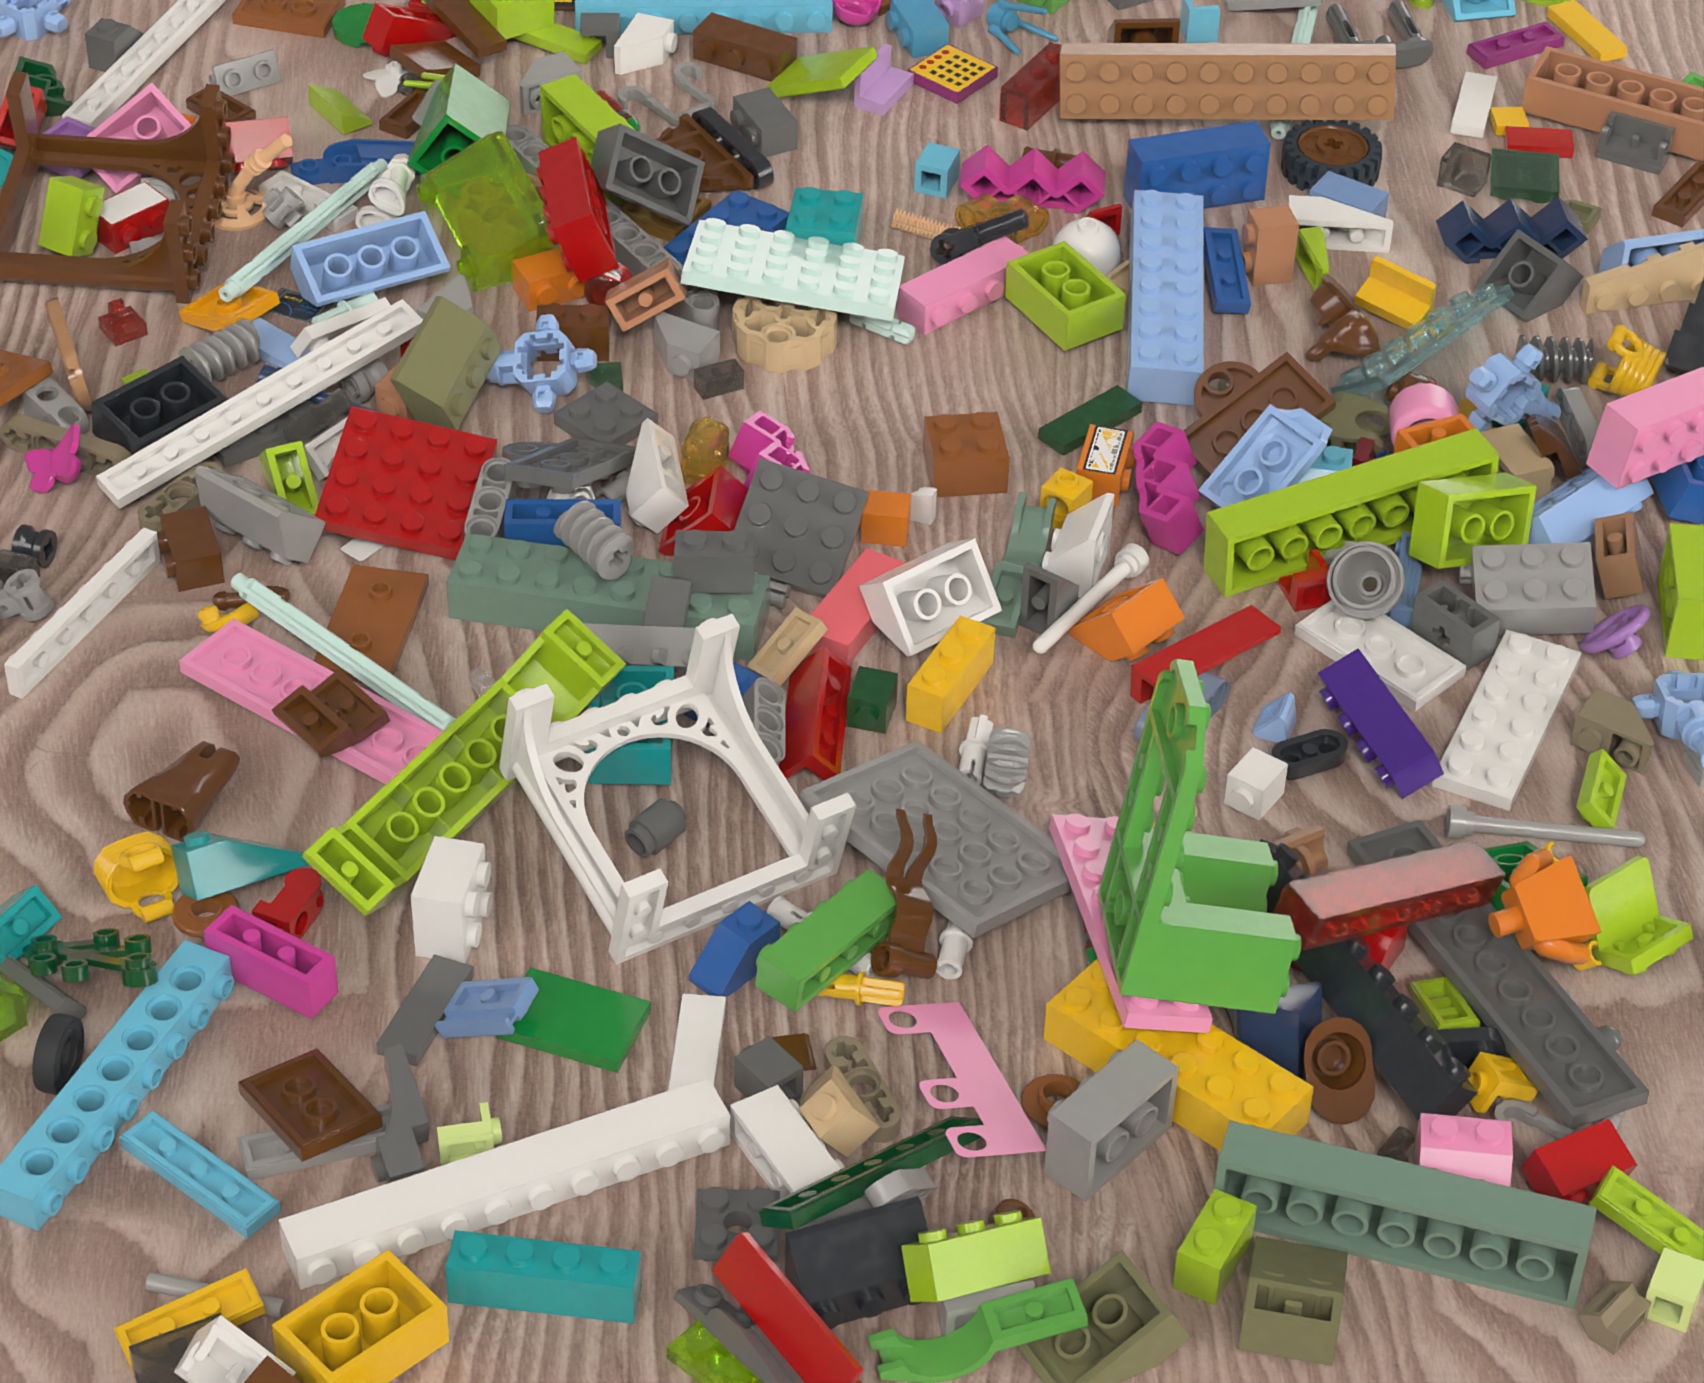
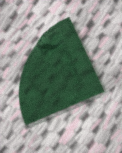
[585,362,623,391]

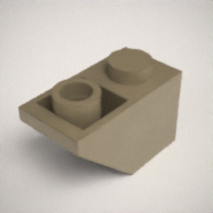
[1570,688,1654,775]

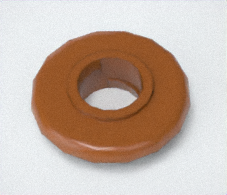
[172,891,240,938]
[1022,1074,1081,1128]

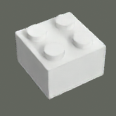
[411,836,493,964]

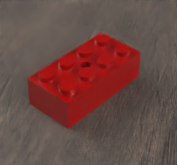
[536,136,619,283]

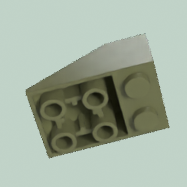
[1238,1236,1348,1366]

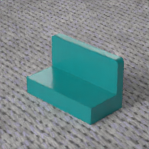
[0,884,63,972]

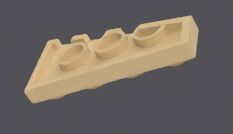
[1579,241,1704,314]

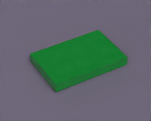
[496,967,651,1073]

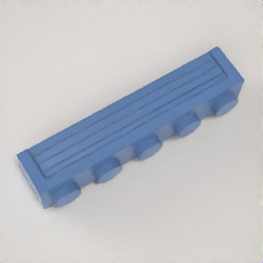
[1385,532,1423,629]

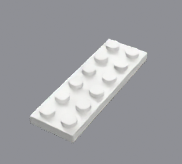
[1432,630,1582,811]

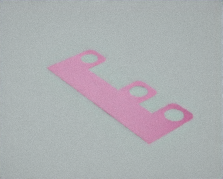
[878,1002,1047,1158]

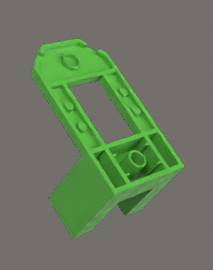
[1097,659,1301,1014]

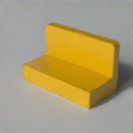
[1354,255,1436,334]

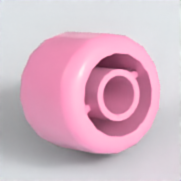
[1389,383,1459,447]

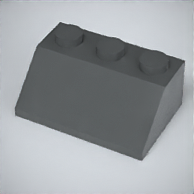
[591,123,705,227]

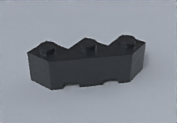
[1663,278,1704,375]

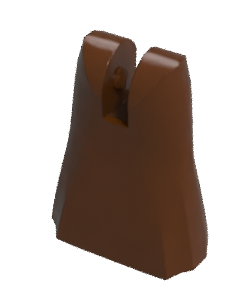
[123,741,240,842]

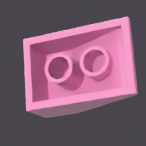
[87,83,191,194]

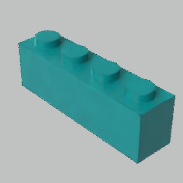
[445,1230,642,1324]

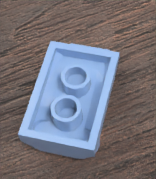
[1198,404,1333,509]

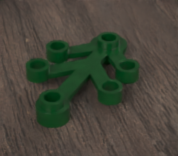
[22,928,158,988]

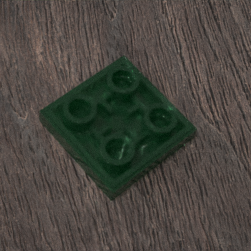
[1490,148,1560,204]

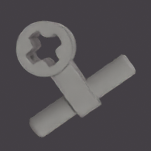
[0,569,54,622]

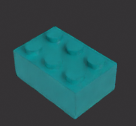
[588,665,674,785]

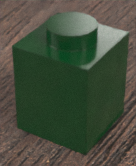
[847,666,898,734]

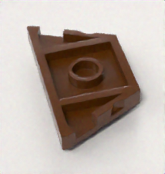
[656,113,754,191]

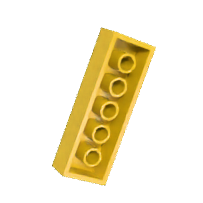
[1043,958,1314,1151]

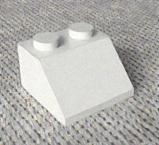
[1042,493,1115,598]

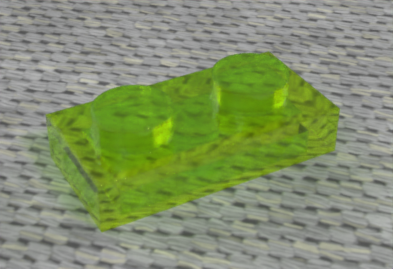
[667,1320,764,1383]

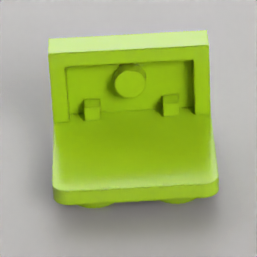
[1585,856,1694,975]

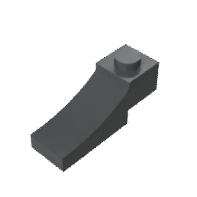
[370,1043,429,1184]

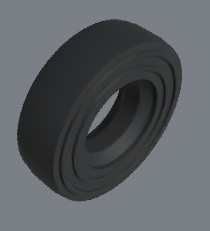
[32,1013,84,1095]

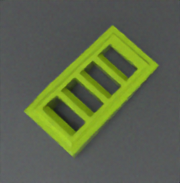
[1295,226,1329,292]
[1408,976,1480,1030]

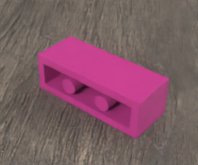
[203,905,339,1019]

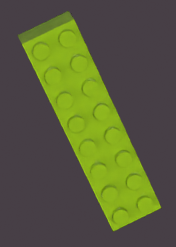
[1204,428,1500,597]

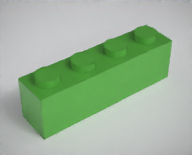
[755,869,897,1013]

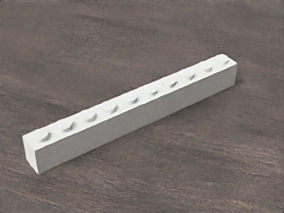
[278,1078,730,1290]

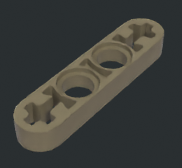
[0,414,132,476]

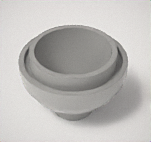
[1327,541,1405,619]

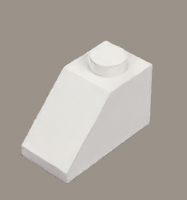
[614,13,678,75]

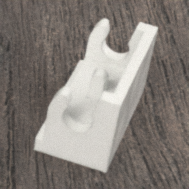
[174,1315,296,1383]

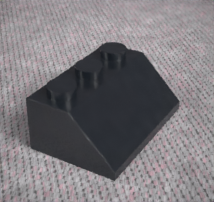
[92,355,228,452]
[785,1196,928,1330]

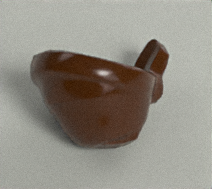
[1305,310,1381,362]

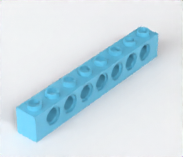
[0,940,234,1231]

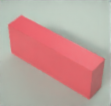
[810,548,906,665]

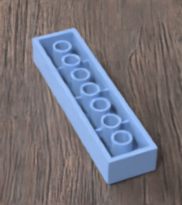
[1126,190,1204,406]

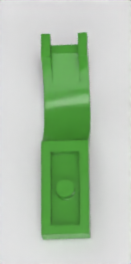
[867,1278,1088,1383]

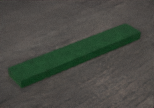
[759,1116,984,1230]

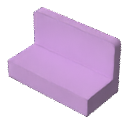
[854,43,914,116]

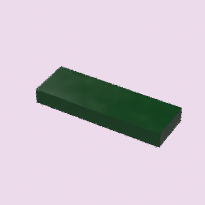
[1038,385,1143,456]

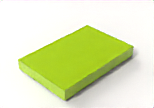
[765,46,878,98]

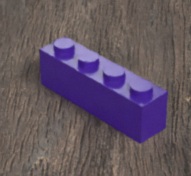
[1318,648,1444,799]

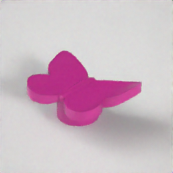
[25,423,81,494]

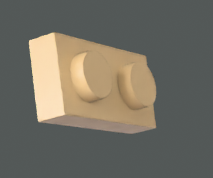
[746,607,828,687]

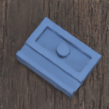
[434,977,539,1038]

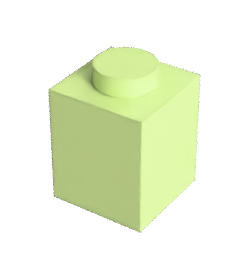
[1646,1247,1704,1333]

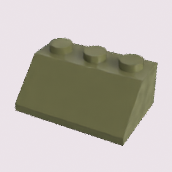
[390,296,502,430]

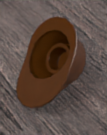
[1310,273,1361,326]
[1302,1016,1376,1124]

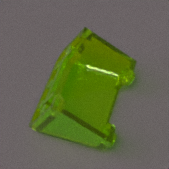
[416,130,553,292]

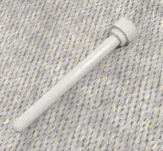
[1033,543,1149,654]

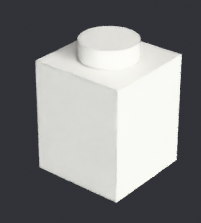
[1224,747,1288,821]

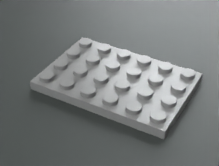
[799,740,1072,938]

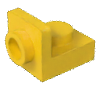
[1468,1052,1539,1113]

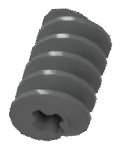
[1515,335,1594,384]

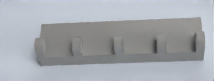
[583,623,695,670]

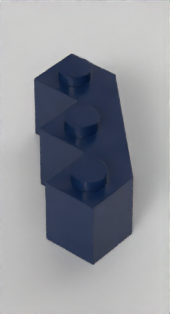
[1436,196,1588,264]

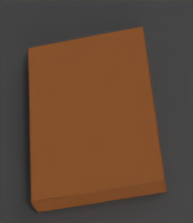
[232,0,346,38]

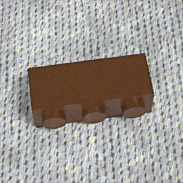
[693,12,797,82]

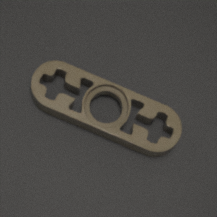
[137,461,223,531]
[824,1036,901,1143]

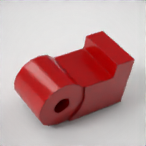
[251,867,324,939]

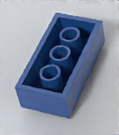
[1123,121,1271,210]

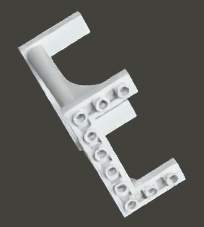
[499,614,856,965]

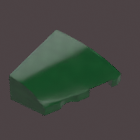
[14,56,73,117]

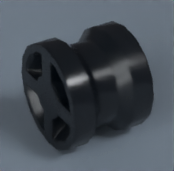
[11,524,57,568]

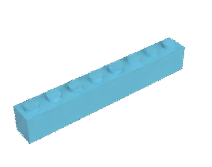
[575,0,833,35]

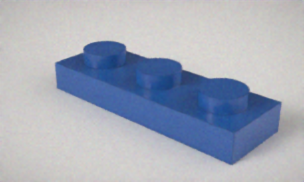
[1203,227,1251,314]

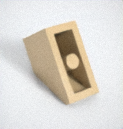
[799,1065,880,1157]

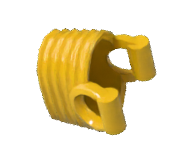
[1588,325,1667,397]
[94,831,179,924]

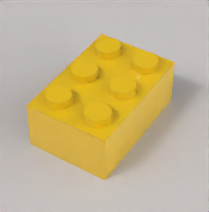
[272,1249,450,1383]

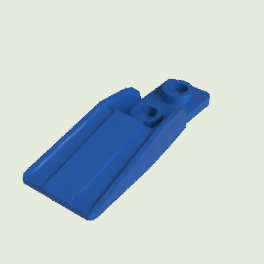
[290,139,423,185]

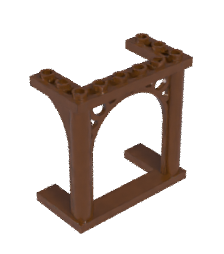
[0,72,235,304]

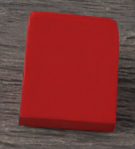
[1086,203,1123,235]

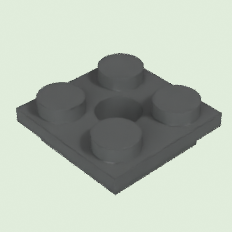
[694,1187,780,1262]

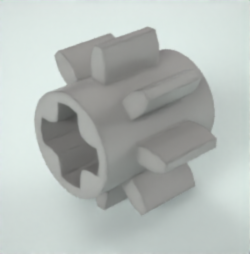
[262,186,305,229]

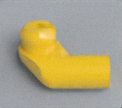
[198,602,259,633]

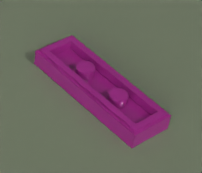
[1466,21,1565,70]

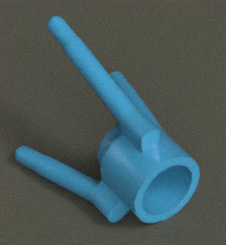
[986,0,1058,55]

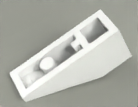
[1287,195,1393,253]
[626,418,689,534]

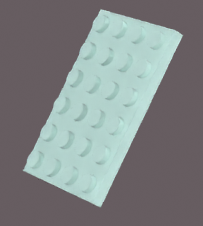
[680,218,905,321]

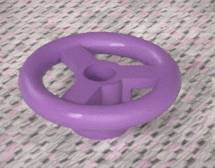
[1580,605,1650,659]

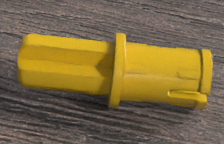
[818,971,905,1006]

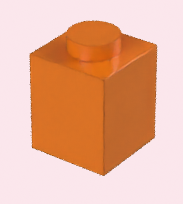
[859,489,912,547]

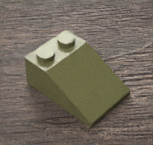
[1017,1250,1192,1383]

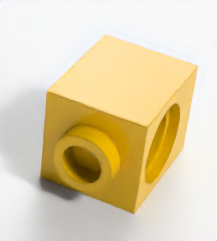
[1040,467,1093,529]

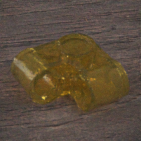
[955,193,1049,244]
[680,417,730,485]

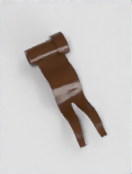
[871,808,937,979]

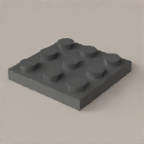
[734,458,869,599]

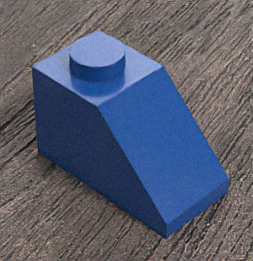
[689,901,780,998]

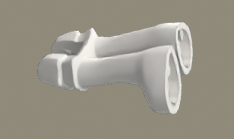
[355,153,416,228]

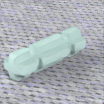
[849,314,915,345]

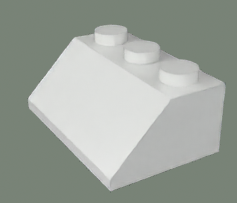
[859,538,1002,656]

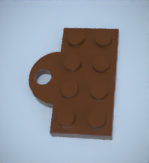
[1184,352,1336,478]

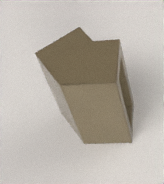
[1578,1280,1651,1355]

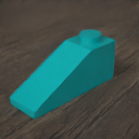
[171,831,309,901]

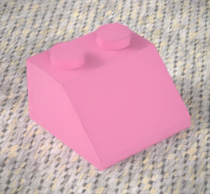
[1414,1113,1513,1187]

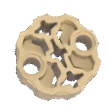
[732,295,837,373]

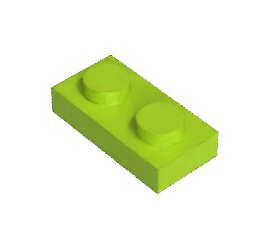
[1576,748,1627,829]

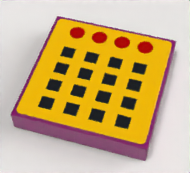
[907,44,998,104]

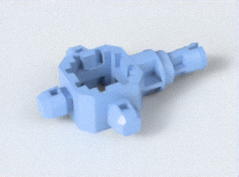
[0,0,70,41]
[485,314,597,414]
[1466,343,1561,432]
[1631,670,1704,767]

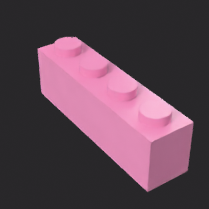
[897,236,1030,335]

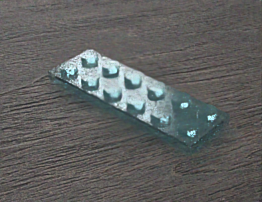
[1330,283,1515,395]

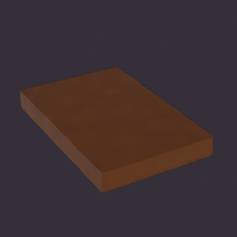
[238,1048,383,1162]

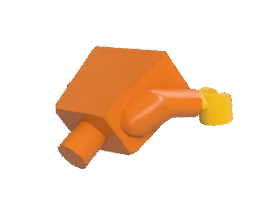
[1488,841,1602,971]

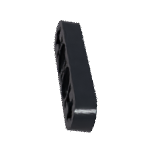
[692,107,774,190]

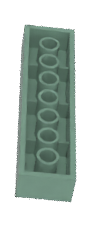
[446,533,770,661]
[1214,1121,1597,1309]

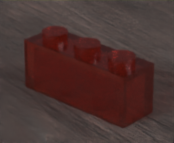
[999,42,1062,131]

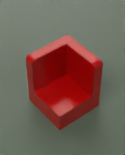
[1278,549,1331,612]

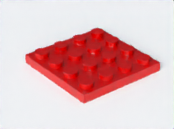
[314,406,498,561]

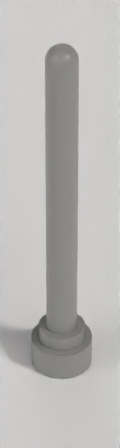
[1445,805,1645,848]

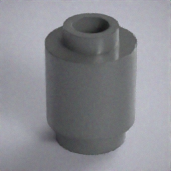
[625,798,686,858]

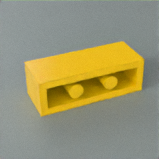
[905,615,996,733]

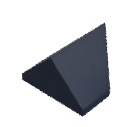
[1237,981,1322,1079]

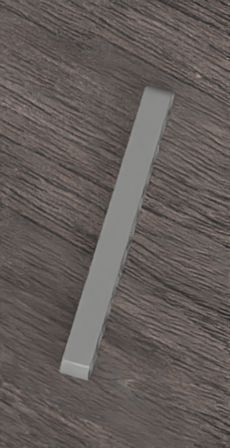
[501,125,719,331]

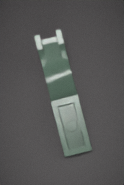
[980,492,1057,638]

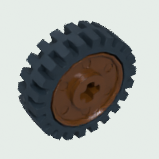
[1281,120,1383,194]

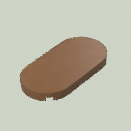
[44,297,92,412]

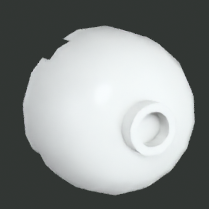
[1053,217,1120,276]

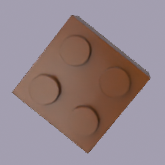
[923,412,1010,498]

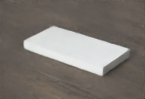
[1294,600,1466,712]

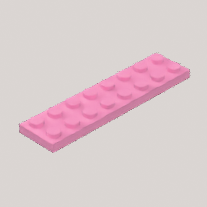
[179,618,443,785]
[1049,813,1213,1033]

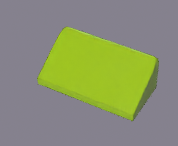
[308,84,372,135]

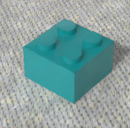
[786,187,864,246]

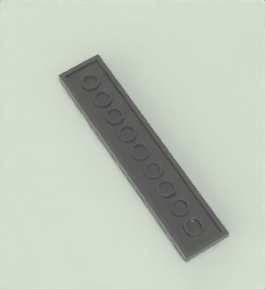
[1346,820,1649,1129]

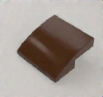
[271,669,391,757]

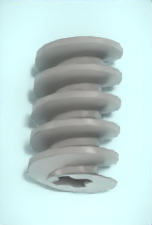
[179,318,260,382]
[553,500,634,580]

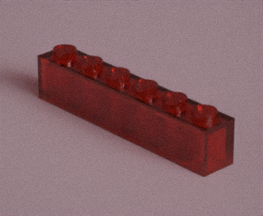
[1273,840,1506,951]

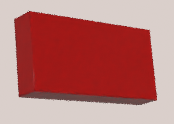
[1504,126,1574,158]

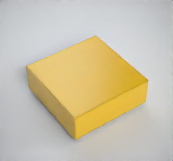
[1489,106,1530,136]

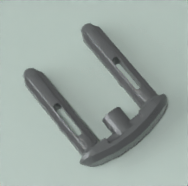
[1326,0,1433,69]

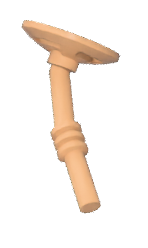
[214,134,293,231]

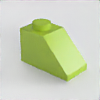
[258,440,319,515]

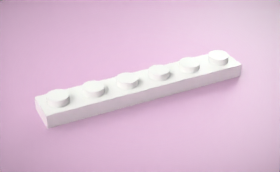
[4,528,161,699]

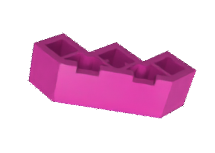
[960,145,1106,214]
[728,410,810,489]
[1133,421,1204,555]

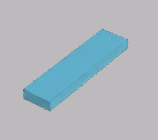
[119,1111,281,1239]

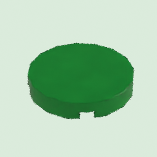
[332,3,374,48]

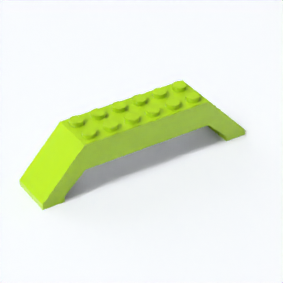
[301,609,626,916]

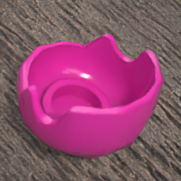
[832,0,882,27]

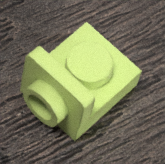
[437,1102,502,1166]

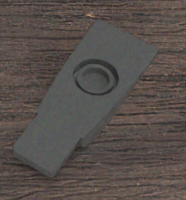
[674,1284,805,1383]

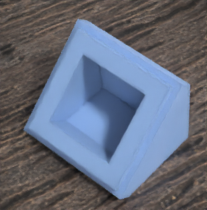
[1252,692,1297,743]

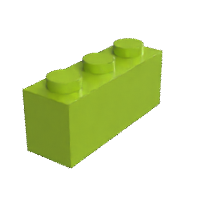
[901,1210,1051,1302]

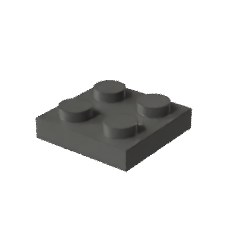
[554,382,658,445]

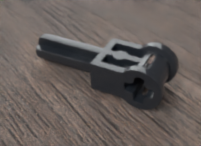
[930,208,1030,264]

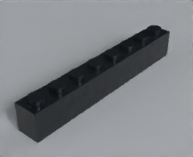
[1260,839,1479,1121]

